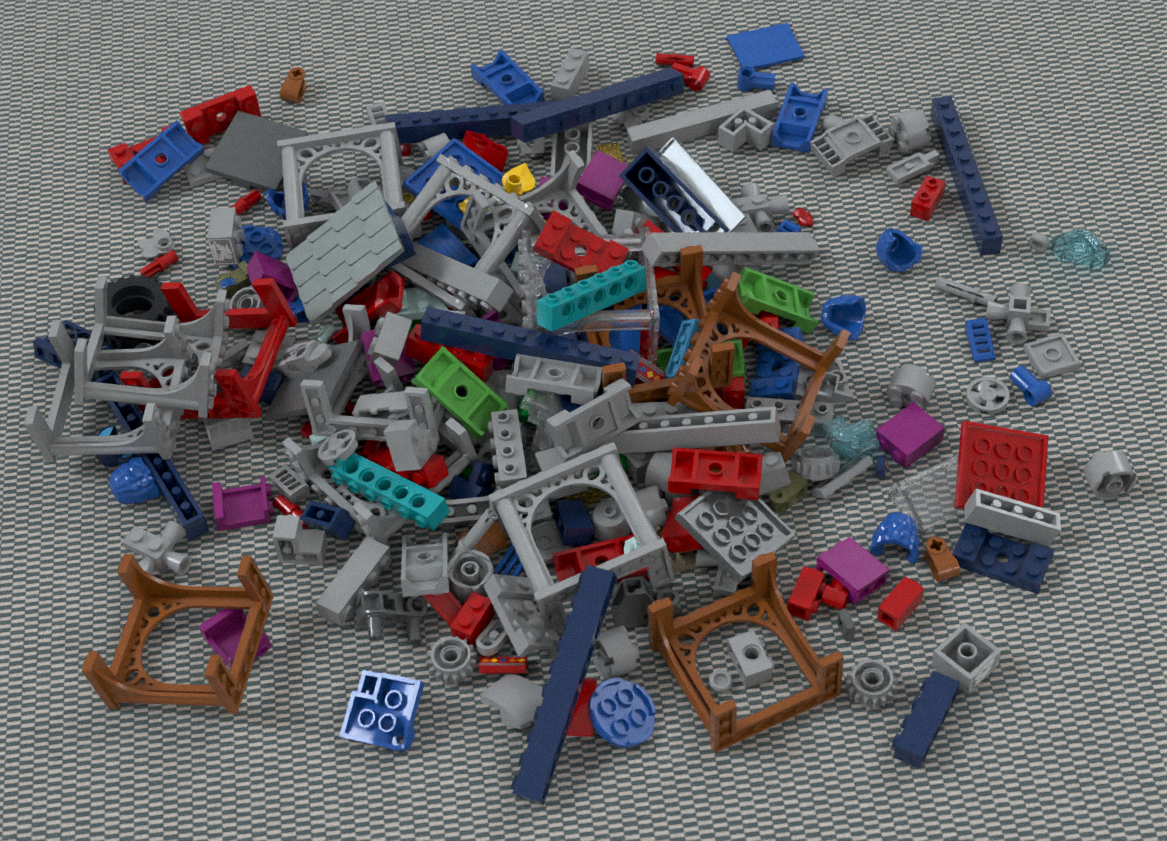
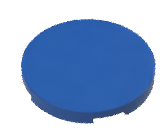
[228,225,283,270]
[588,678,656,748]

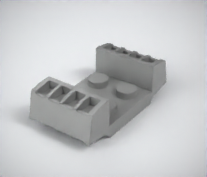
[810,113,894,177]
[203,367,254,451]

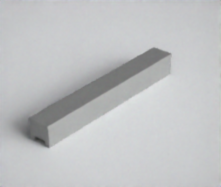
[626,90,778,155]

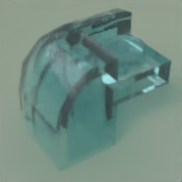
[1051,228,1110,270]
[822,416,880,459]

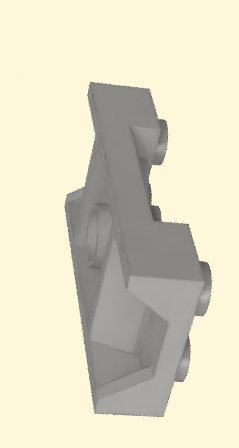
[506,354,602,406]
[546,378,642,462]
[401,532,449,597]
[483,574,559,659]

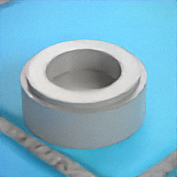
[1029,232,1050,252]
[709,670,732,694]

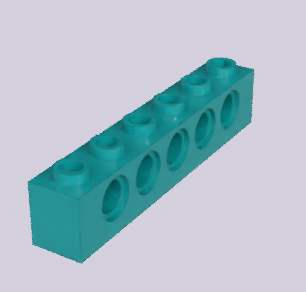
[537,260,646,331]
[328,453,450,531]

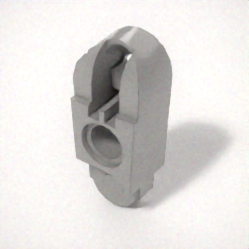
[278,340,332,379]

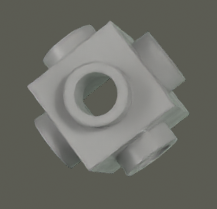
[517,136,546,157]

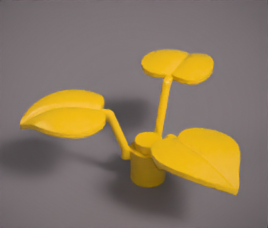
[458,163,547,240]

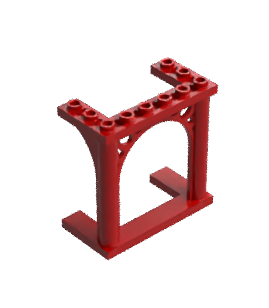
[120,278,298,419]

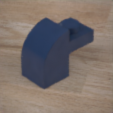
[447,461,494,499]

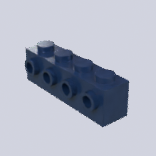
[892,671,960,769]

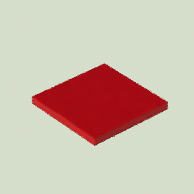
[954,420,1049,510]

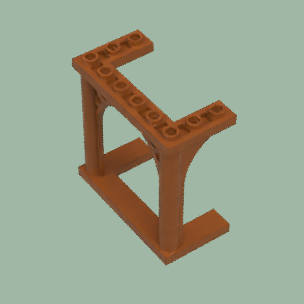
[575,245,735,403]
[667,272,850,463]
[648,551,844,753]
[81,554,274,714]

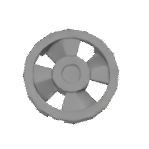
[966,377,1010,415]
[317,429,359,465]

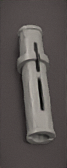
[935,276,998,306]
[448,508,498,561]

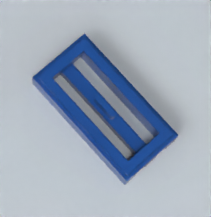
[494,544,524,576]

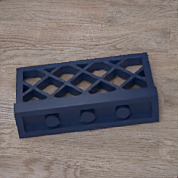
[33,320,117,382]

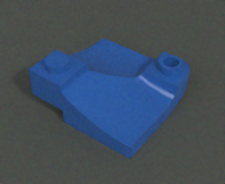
[339,670,425,752]

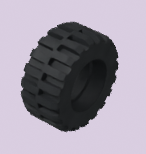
[94,275,176,349]

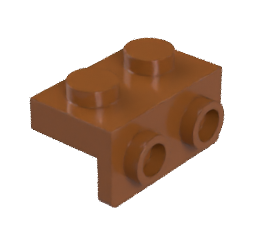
[454,521,509,556]

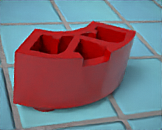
[462,130,508,172]
[567,678,598,737]

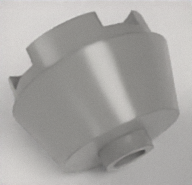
[589,500,631,542]

